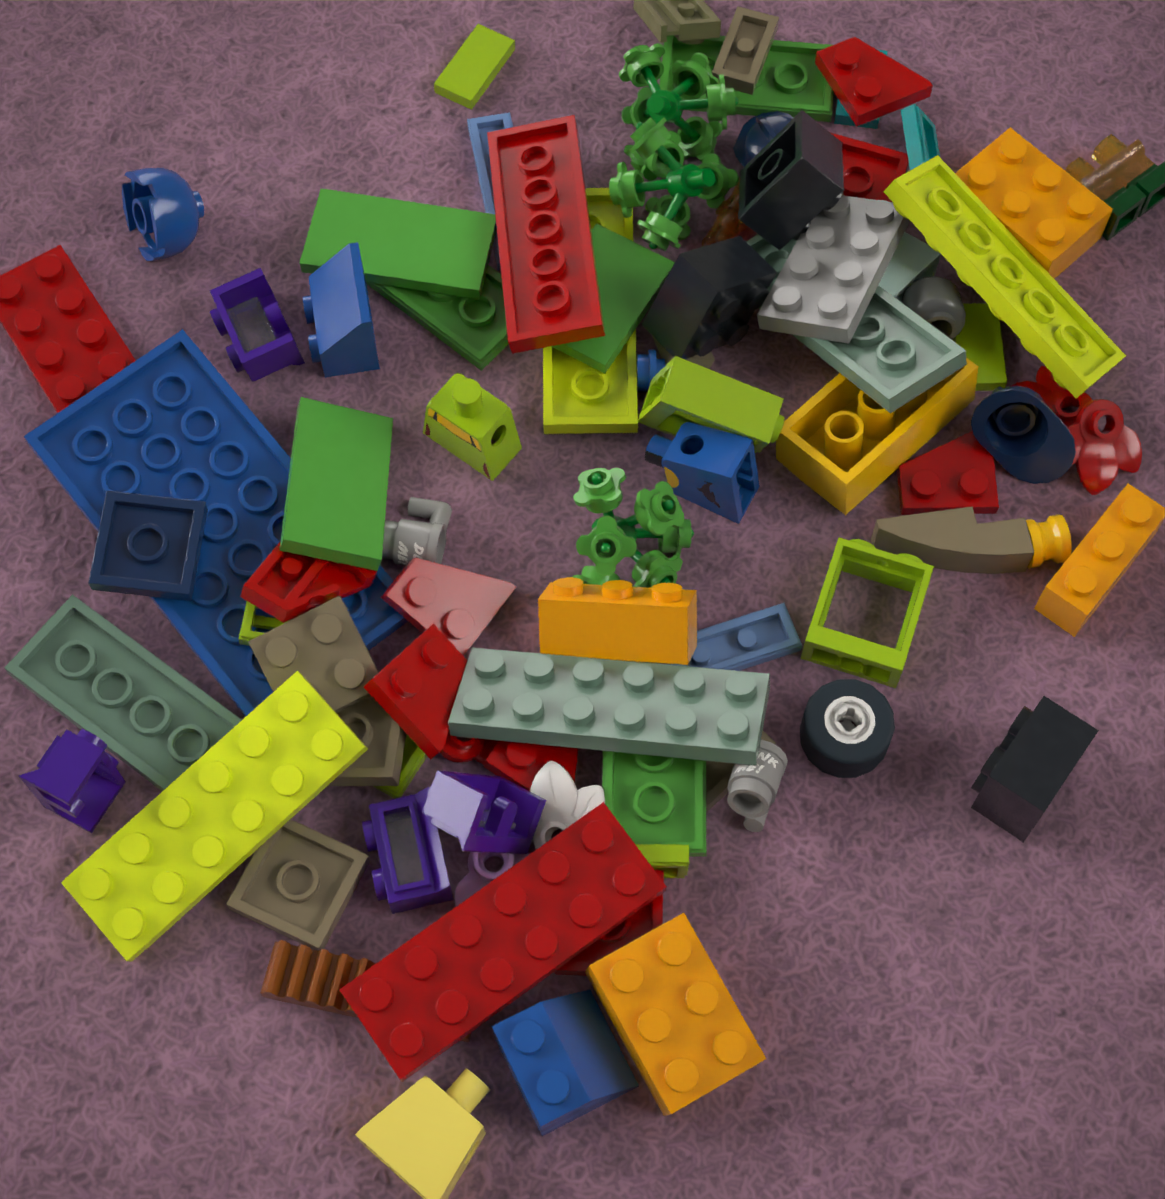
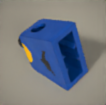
[645,422,760,524]

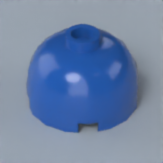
[122,168,204,261]

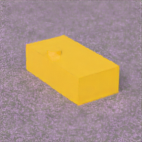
[776,358,979,516]

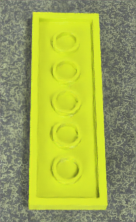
[884,155,1126,398]
[543,188,638,434]
[61,671,368,962]

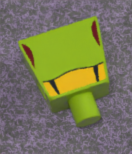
[423,373,522,481]

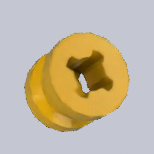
[1026,514,1072,568]

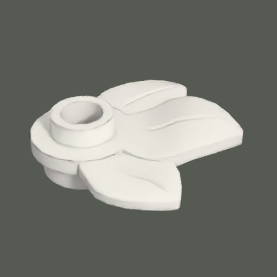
[530,761,605,849]

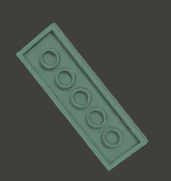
[746,235,967,413]
[4,594,242,791]
[448,647,770,765]

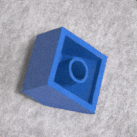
[302,242,380,378]
[492,989,639,1136]

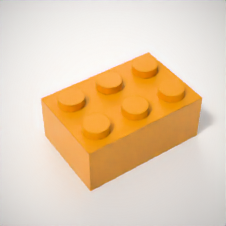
[955,127,1113,279]
[585,913,766,1116]

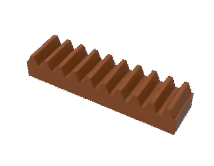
[260,940,472,1042]

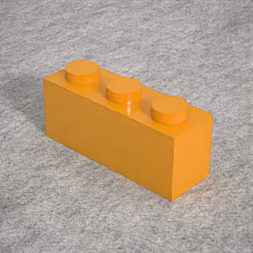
[1034,483,1165,637]
[538,577,697,665]

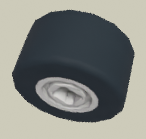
[800,679,895,778]

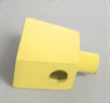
[355,1068,490,1199]

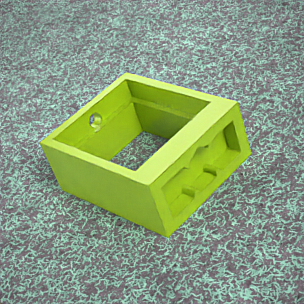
[637,356,785,453]
[801,537,934,688]

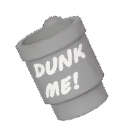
[382,497,452,566]
[727,740,788,832]

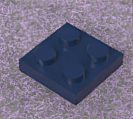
[88,491,208,601]

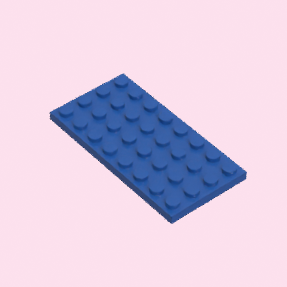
[24,329,408,717]

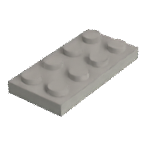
[757,195,910,344]

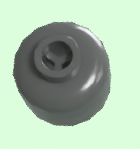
[901,276,966,340]

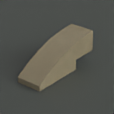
[871,507,1034,574]

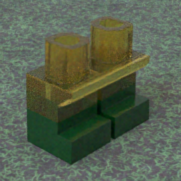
[1065,134,1165,241]

